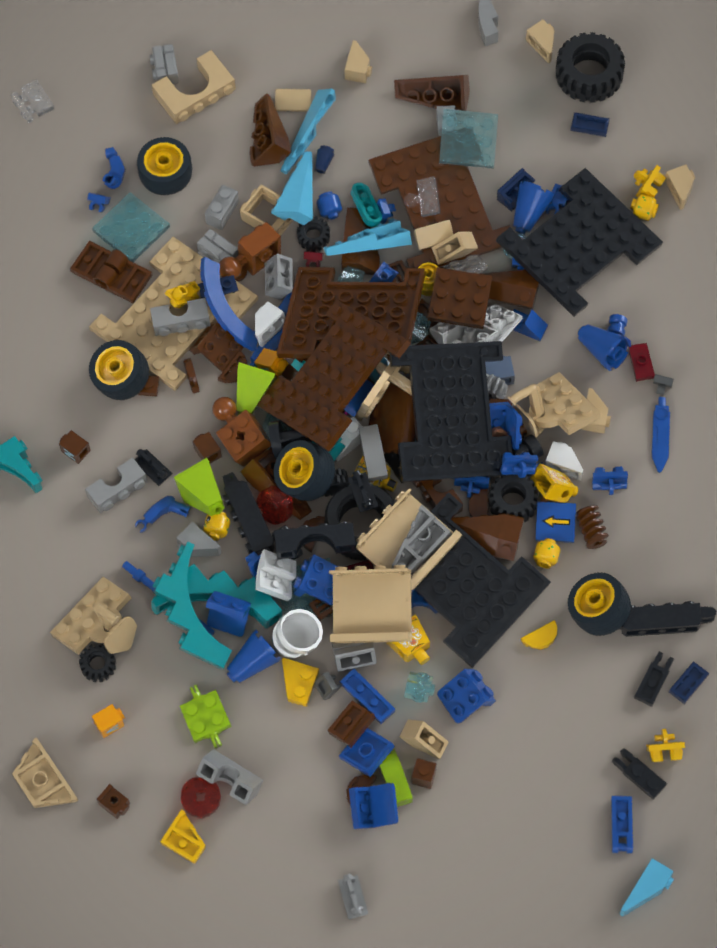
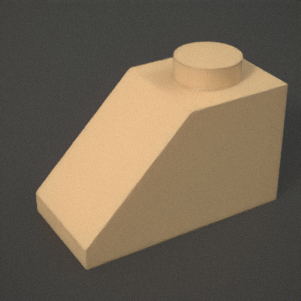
[526,19,554,64]
[345,40,372,83]
[665,164,695,210]
[432,232,478,265]
[582,388,611,434]
[399,719,448,759]

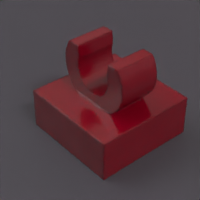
[304,251,324,267]

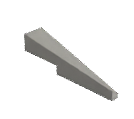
[391,505,452,575]

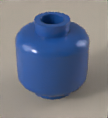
[316,191,343,220]

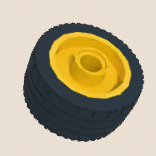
[137,137,192,195]
[89,340,149,400]
[274,440,335,501]
[568,572,631,636]

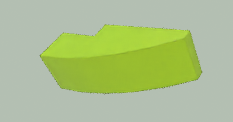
[379,748,413,807]

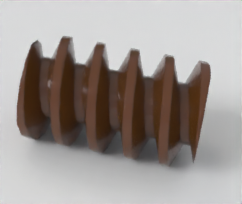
[576,505,609,549]

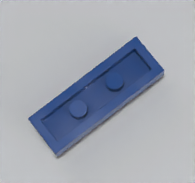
[340,669,395,724]

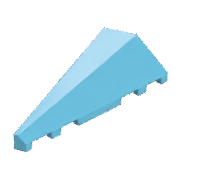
[281,88,336,175]
[271,151,313,226]
[324,218,412,256]

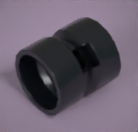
[512,434,544,458]

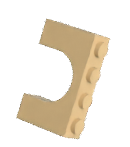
[152,50,236,124]

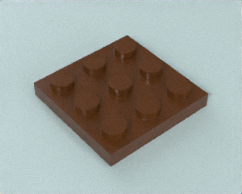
[428,267,492,329]

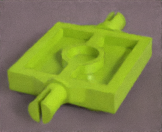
[180,685,232,748]

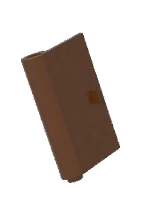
[368,370,416,455]

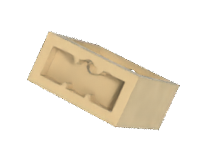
[240,185,293,236]

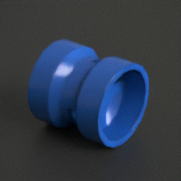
[607,314,628,336]

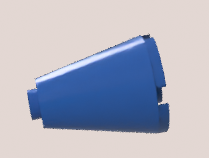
[513,181,555,235]
[578,324,631,371]
[227,630,282,683]

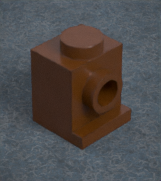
[97,784,130,819]

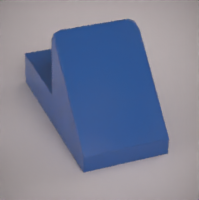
[513,309,548,341]

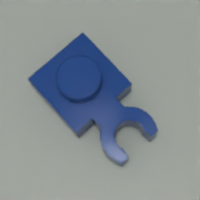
[545,183,569,215]

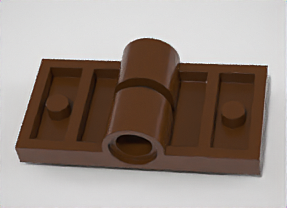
[70,240,153,304]

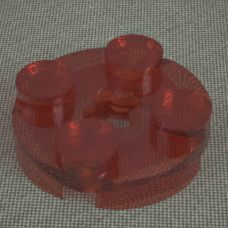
[256,486,293,525]
[181,777,221,819]

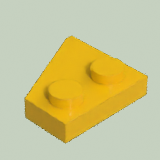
[282,658,319,707]
[160,809,206,864]

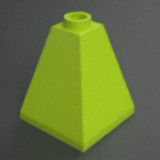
[236,362,276,416]
[174,458,225,516]

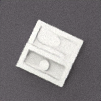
[256,549,296,601]

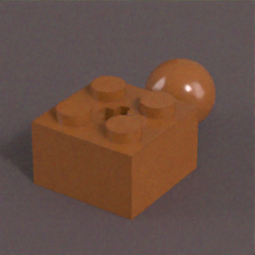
[219,222,281,279]
[212,397,271,467]

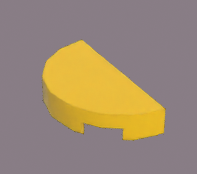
[521,620,557,650]

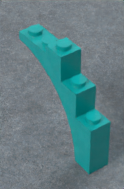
[0,436,42,493]
[152,542,232,670]
[151,564,283,629]

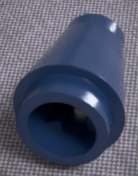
[315,145,335,174]

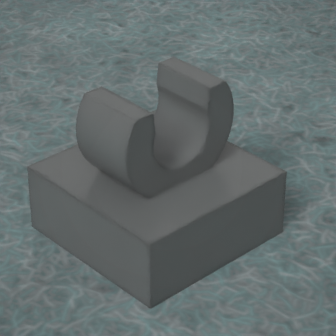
[653,374,674,395]
[314,672,341,700]

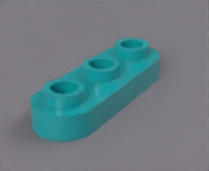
[351,183,382,227]

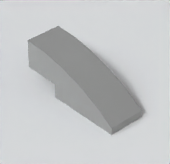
[478,0,499,47]
[358,424,388,482]

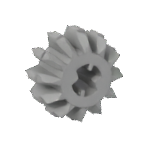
[486,373,508,400]

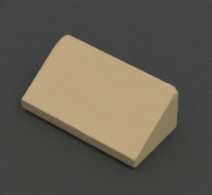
[275,89,312,112]
[414,220,453,250]

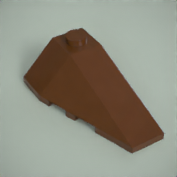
[394,75,470,112]
[250,93,291,167]
[341,208,380,275]
[482,270,540,310]
[240,448,312,520]
[451,513,524,561]

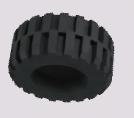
[555,32,625,103]

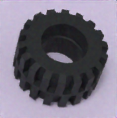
[489,474,538,522]

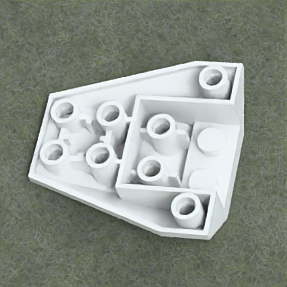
[430,304,523,344]

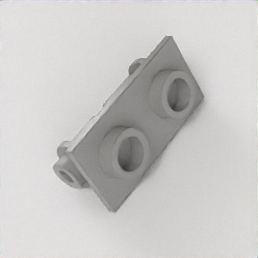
[338,874,368,919]

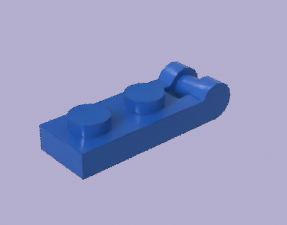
[611,796,633,854]

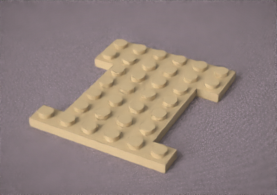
[89,237,258,391]

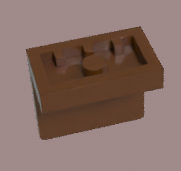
[189,321,244,372]

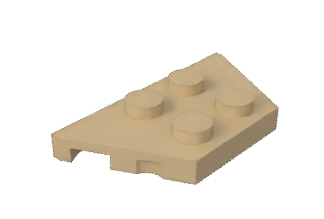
[12,737,78,808]

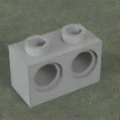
[265,254,293,300]

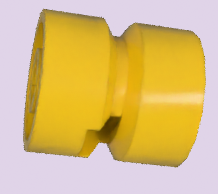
[418,263,439,296]

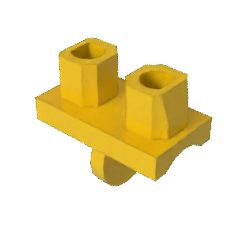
[634,165,666,198]
[165,281,200,308]
[646,728,685,762]

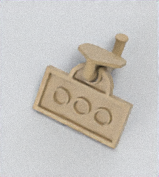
[355,352,412,421]
[508,372,601,438]
[50,577,137,655]

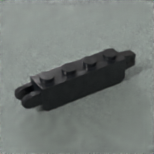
[222,472,275,555]
[618,601,717,637]

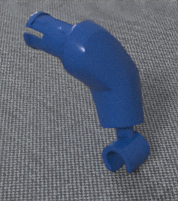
[103,147,126,189]
[135,496,191,533]

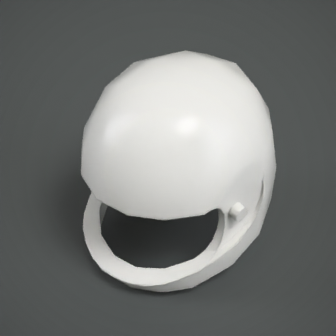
[272,609,323,658]

